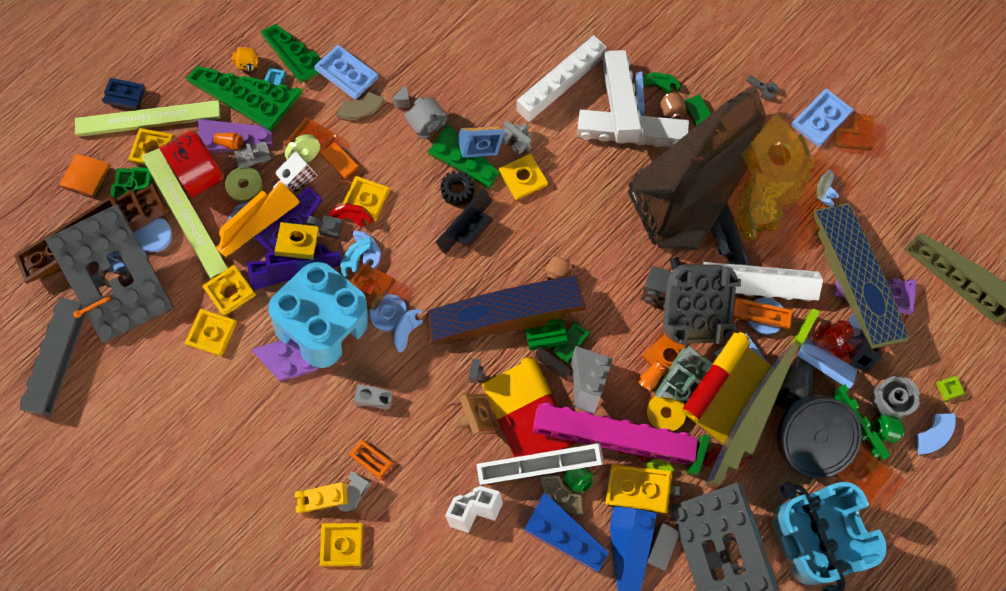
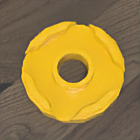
[646,396,686,432]

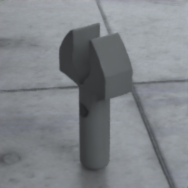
[746,75,779,100]

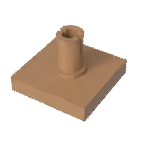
[458,394,501,435]

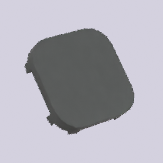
[663,264,741,345]

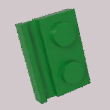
[525,318,568,351]

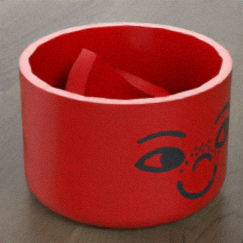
[158,129,224,198]

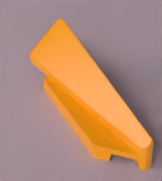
[216,181,300,257]

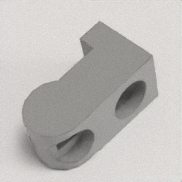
[354,384,393,409]
[338,471,371,512]

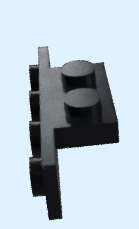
[435,189,493,254]
[710,202,751,266]

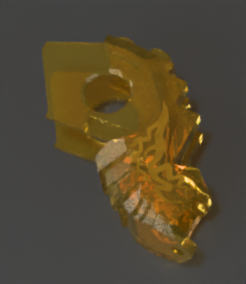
[736,114,815,241]

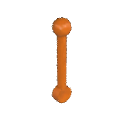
[73,296,111,318]

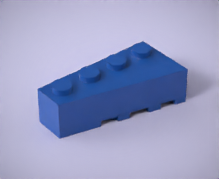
[524,492,609,573]

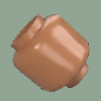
[661,92,687,119]
[545,255,573,280]

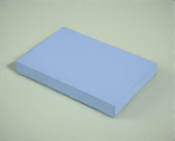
[315,45,379,100]
[791,89,854,148]
[797,337,857,389]

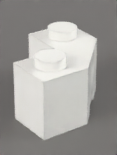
[445,486,503,533]

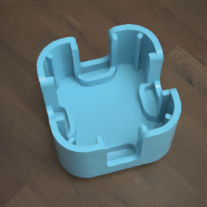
[268,262,368,368]
[772,482,887,585]

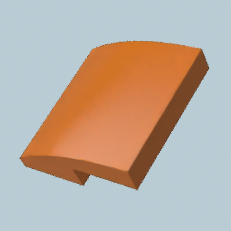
[59,154,111,197]

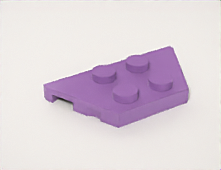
[252,339,319,382]

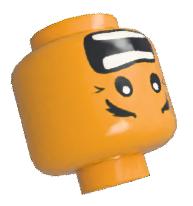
[232,47,259,71]

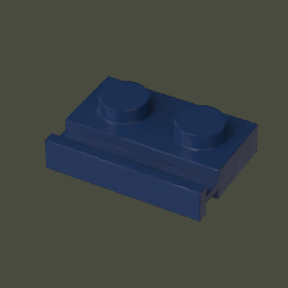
[102,78,146,110]

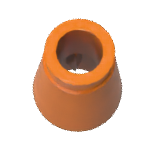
[214,132,243,151]
[639,361,666,391]

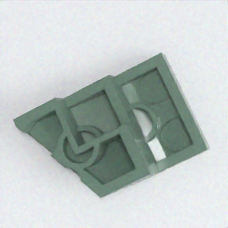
[655,344,713,401]

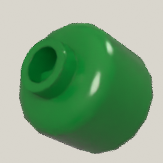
[872,415,905,443]
[564,467,594,493]

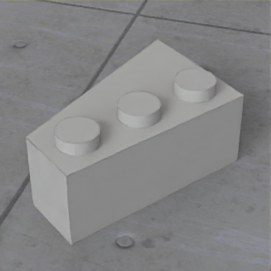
[570,346,613,414]

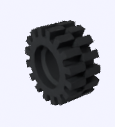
[440,170,474,206]

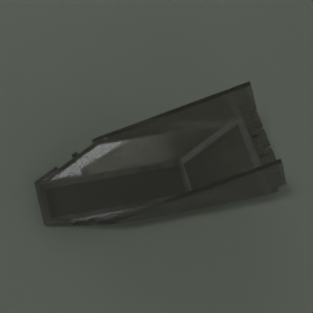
[627,86,766,250]

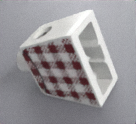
[273,152,318,193]

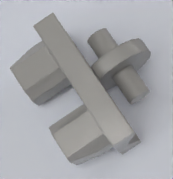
[502,121,532,155]
[234,141,271,169]

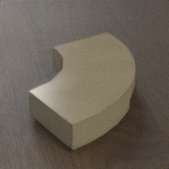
[337,92,385,120]
[540,475,584,516]

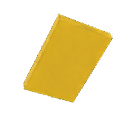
[605,464,672,513]

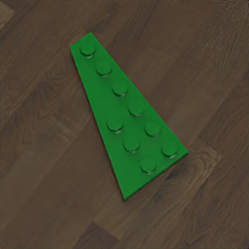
[186,66,303,132]

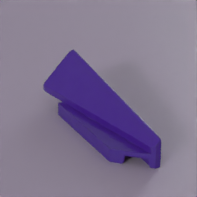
[247,244,341,290]

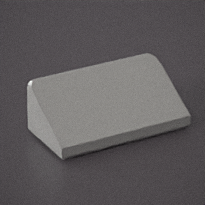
[647,523,679,571]

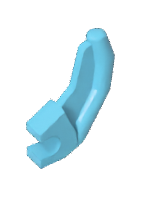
[341,238,373,279]

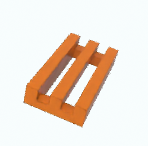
[349,439,393,480]

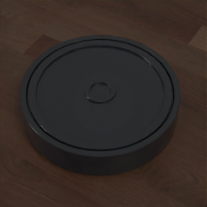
[777,394,862,478]

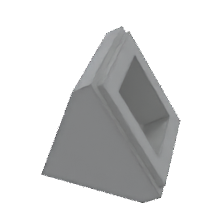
[393,86,411,109]

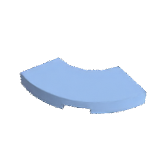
[635,71,645,116]
[916,414,956,455]

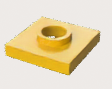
[128,128,176,166]
[498,153,548,201]
[275,222,319,259]
[203,264,256,317]

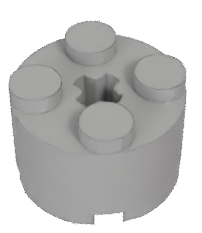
[404,97,448,139]
[870,376,920,419]

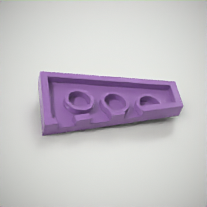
[198,119,273,153]
[834,278,917,315]

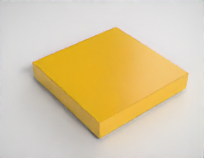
[342,176,390,222]
[185,309,237,357]
[319,523,364,566]

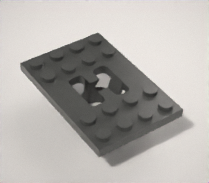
[45,204,175,343]
[670,482,779,591]

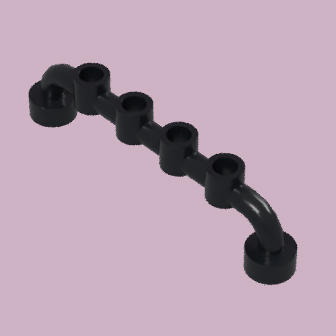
[779,481,847,591]

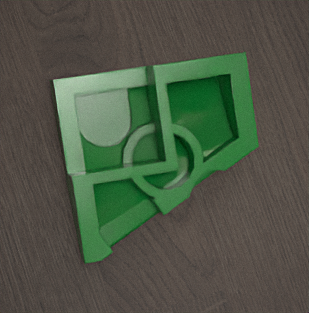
[110,167,154,199]

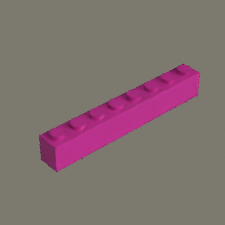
[532,403,697,466]

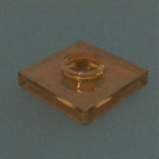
[350,263,396,311]
[834,445,893,503]

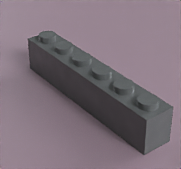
[19,297,87,418]

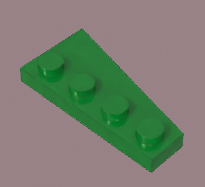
[260,24,321,83]
[428,124,499,189]
[832,384,891,461]

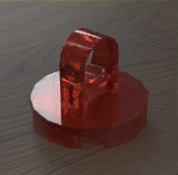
[814,320,854,359]

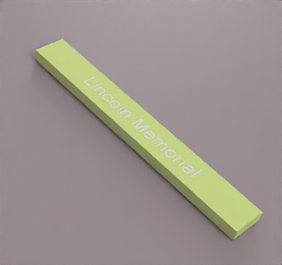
[75,100,221,137]
[142,149,228,279]

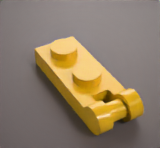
[295,482,348,513]

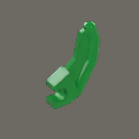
[643,72,681,94]

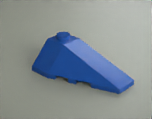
[610,506,657,591]

